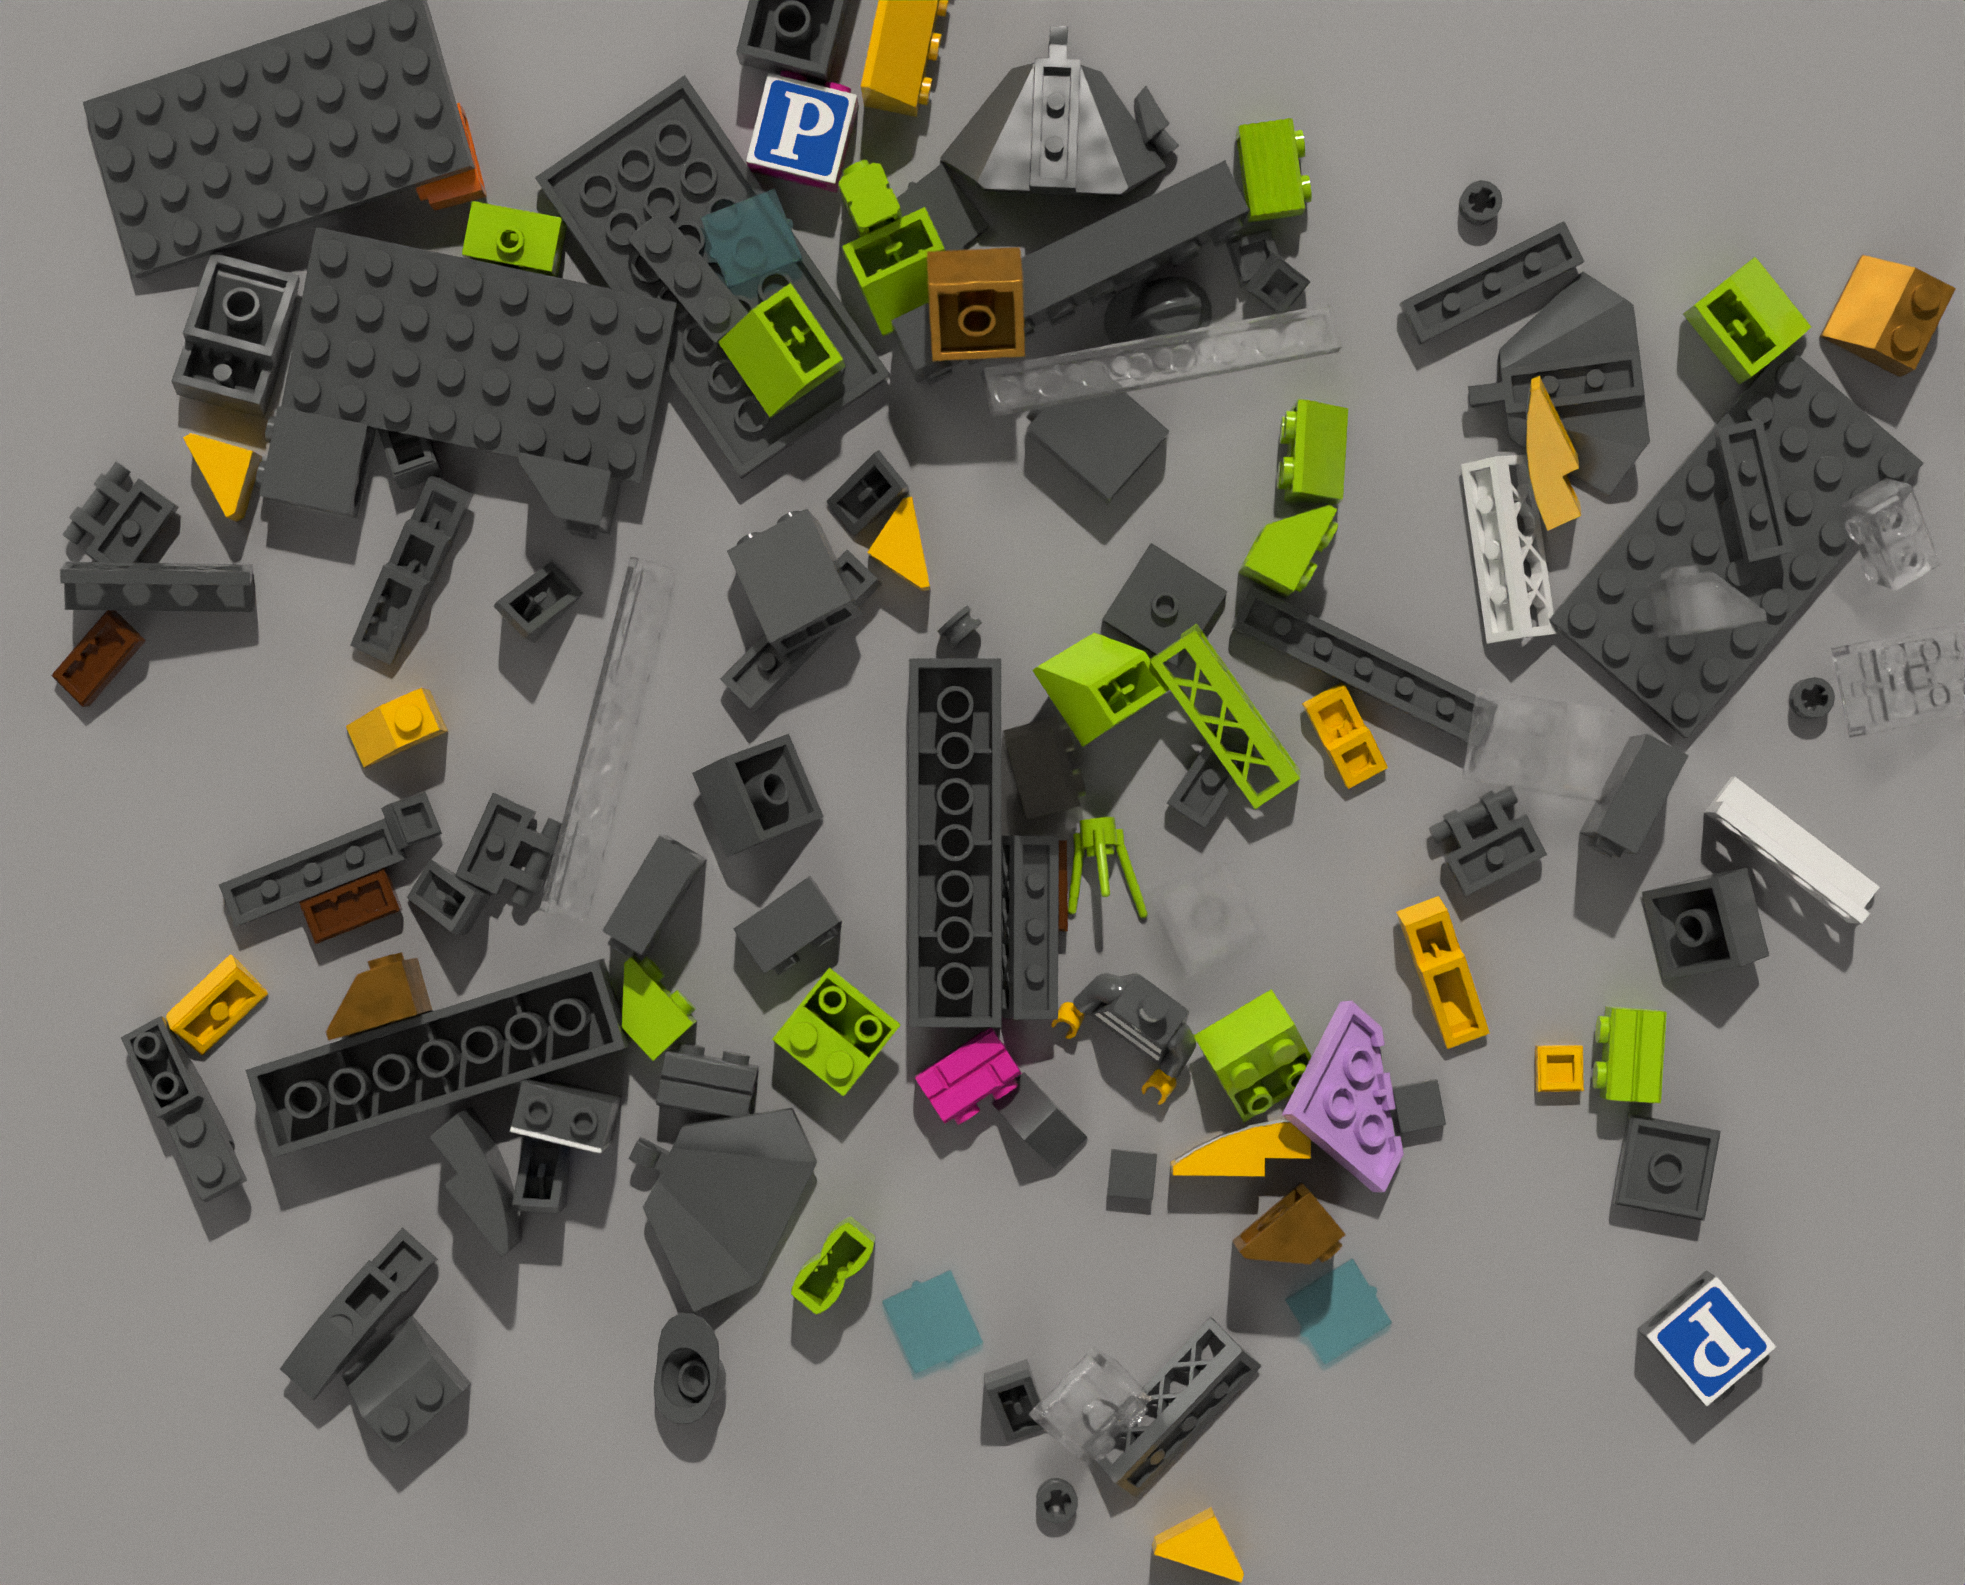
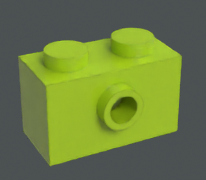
[462,201,567,278]

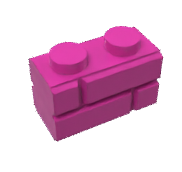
[915,1027,1022,1125]

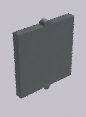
[896,164,990,251]

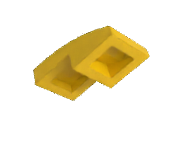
[1302,682,1388,789]

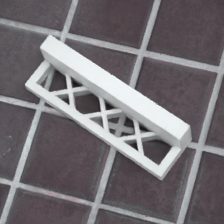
[1461,455,1557,644]
[1704,777,1880,924]

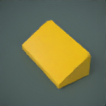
[166,954,268,1056]

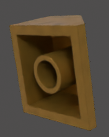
[927,247,1025,361]
[1819,255,1956,377]
[326,952,433,1041]
[1232,1182,1346,1264]

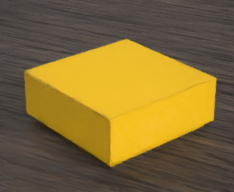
[1535,1045,1584,1092]

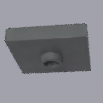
[1102,543,1228,669]
[1612,1113,1721,1221]

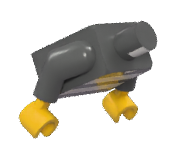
[1051,973,1196,1105]

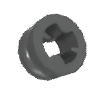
[1459,180,1503,225]
[937,605,982,649]
[1789,677,1835,719]
[1036,1478,1078,1523]

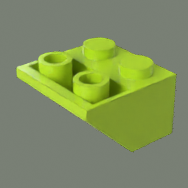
[842,207,946,337]
[1683,257,1811,384]
[718,283,846,418]
[1277,399,1348,504]
[1238,505,1339,598]
[1032,632,1170,747]
[772,967,901,1097]
[1194,989,1312,1122]

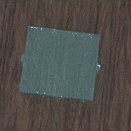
[700,188,803,289]
[1285,1258,1392,1365]
[882,1269,983,1374]

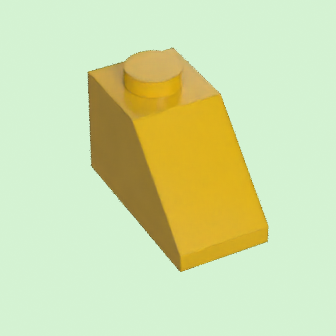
[346,688,448,768]

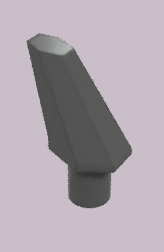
[1134,86,1179,158]

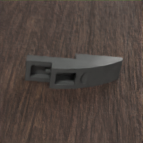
[121,1016,247,1202]
[280,1227,438,1400]

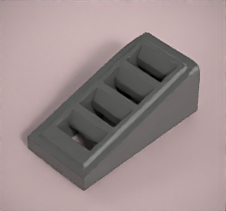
[377,428,443,489]

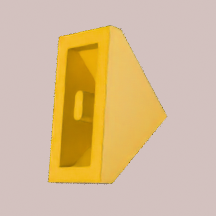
[183,433,263,522]
[867,497,931,591]
[1152,1507,1244,1583]

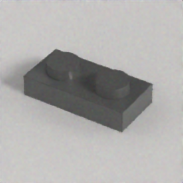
[1166,727,1255,828]

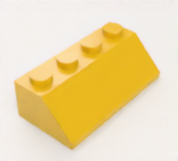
[861,0,950,117]

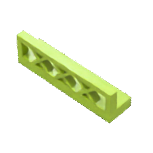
[1150,623,1301,809]

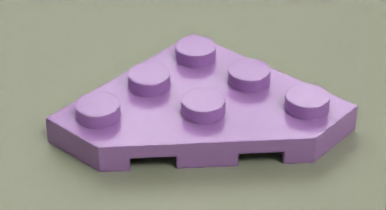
[1282,1001,1404,1192]

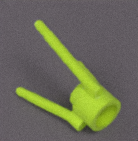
[1068,817,1148,919]

